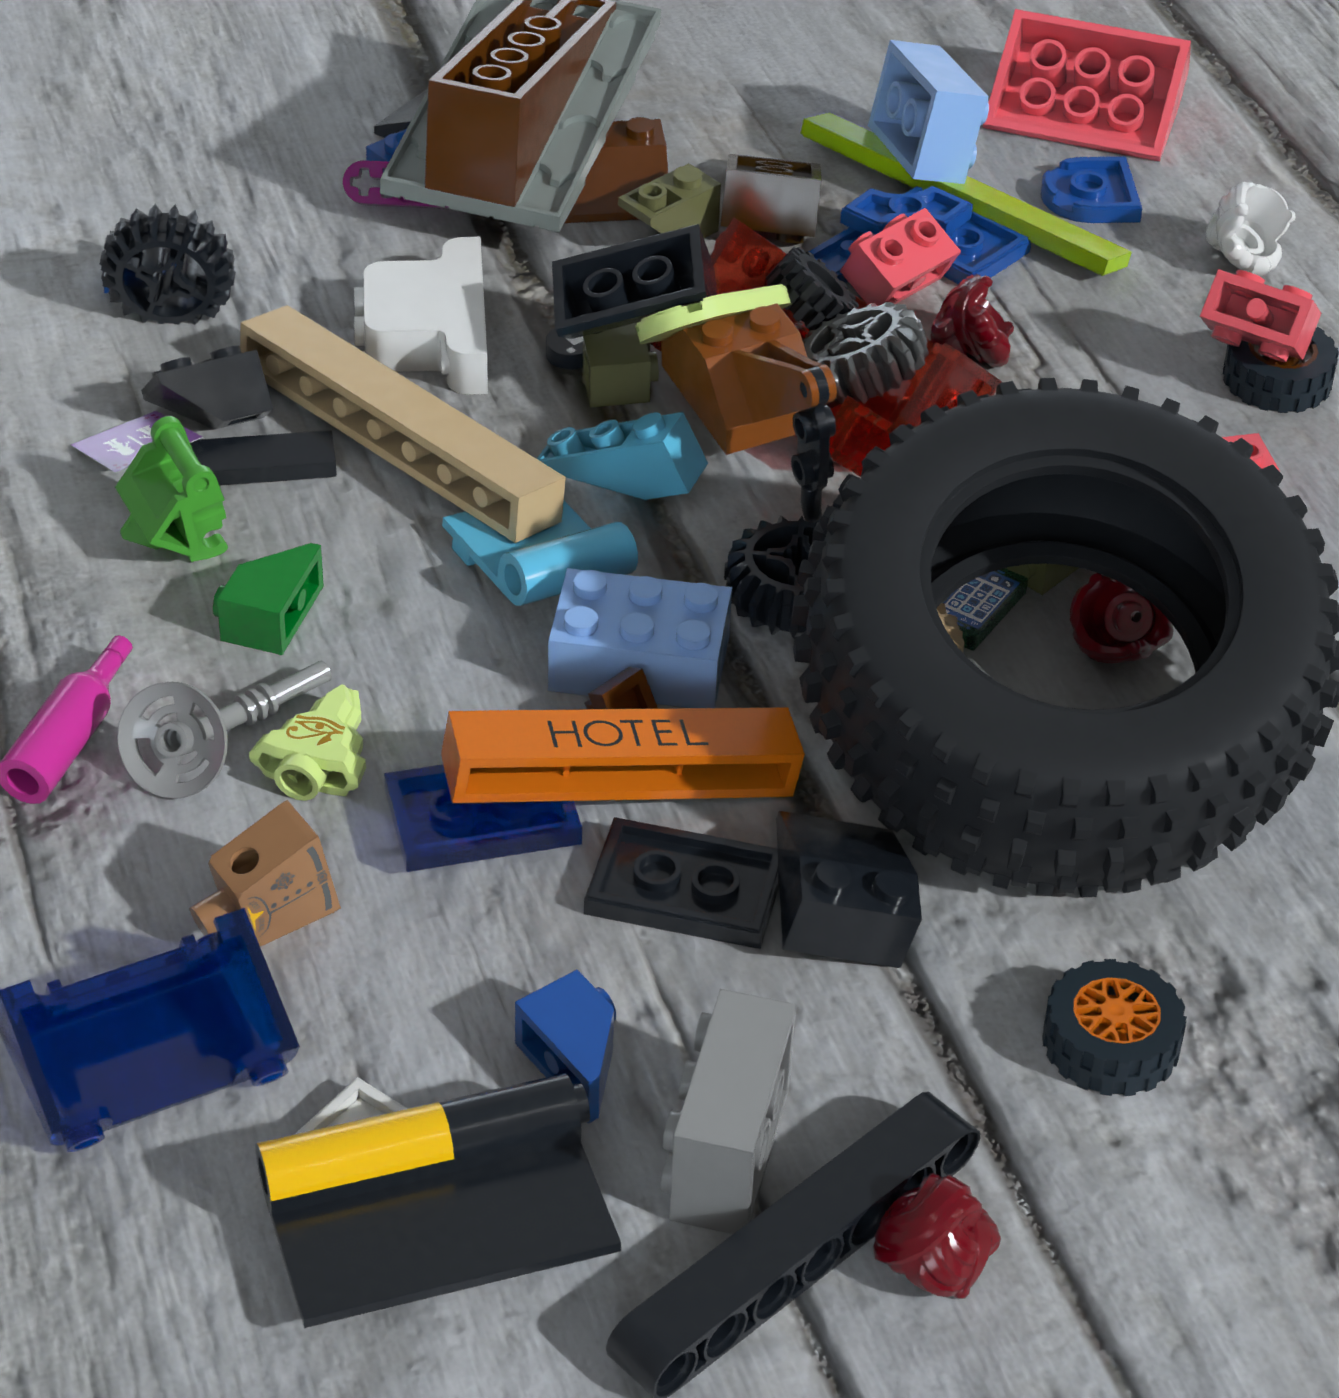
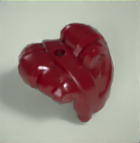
[930,274,1014,367]
[1070,573,1174,663]
[873,1173,1001,1299]

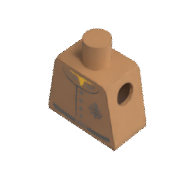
[189,800,341,947]

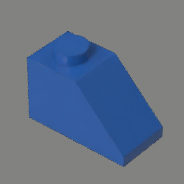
[515,969,617,1124]

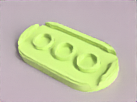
[635,284,792,344]

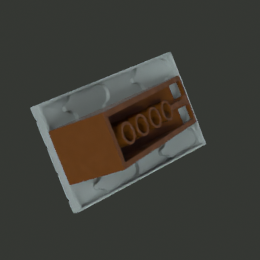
[380,0,661,232]

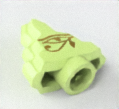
[249,684,366,801]

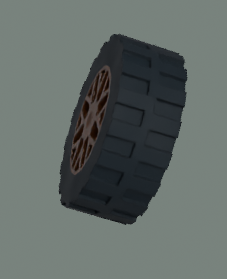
[1222,327,1339,413]

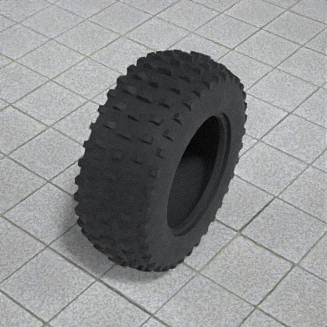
[792,378,1339,897]

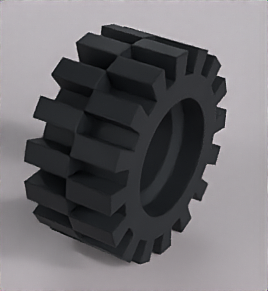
[766,247,859,331]

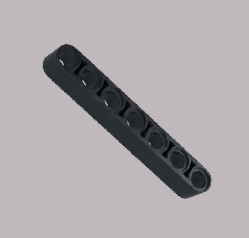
[606,1092,980,1398]

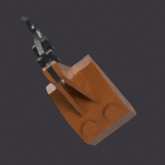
[661,303,837,523]

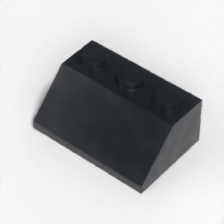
[552,224,717,339]

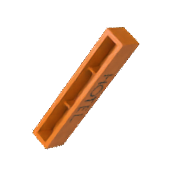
[441,707,805,803]

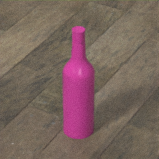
[0,635,133,804]

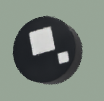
[546,329,583,370]

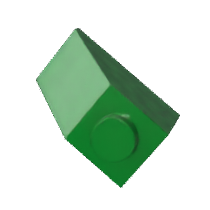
[213,543,324,655]

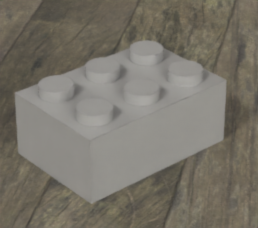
[661,989,796,1234]

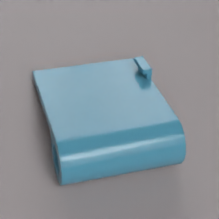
[442,501,638,606]

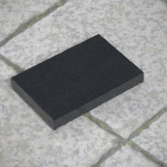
[584,817,779,949]

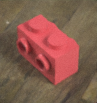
[840,208,961,306]
[1200,269,1321,362]

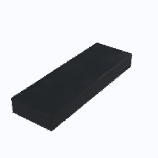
[190,430,337,486]

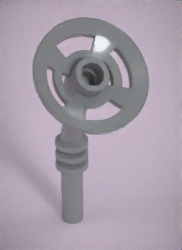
[117,660,332,799]

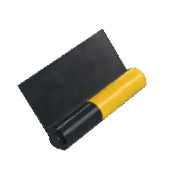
[255,1073,621,1328]

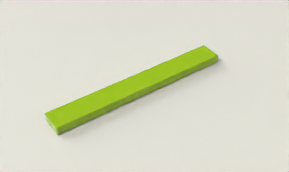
[800,112,1132,276]

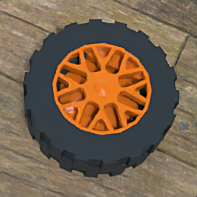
[1042,959,1187,1096]

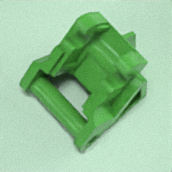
[115,416,228,563]

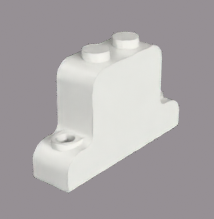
[354,237,488,394]

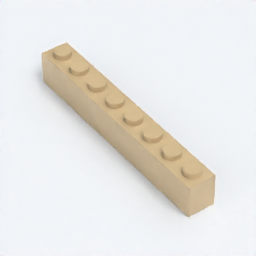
[240,305,566,543]

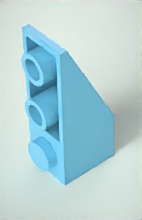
[537,412,708,500]

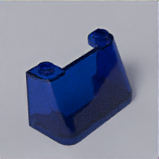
[0,908,300,1152]

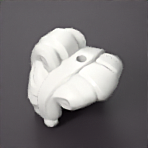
[1206,181,1296,276]

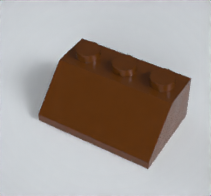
[565,117,668,223]

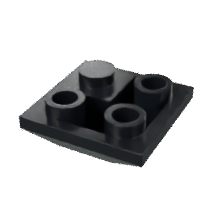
[141,346,274,429]

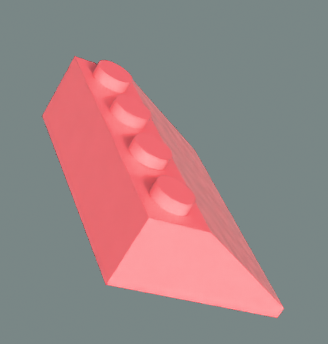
[983,9,1191,162]

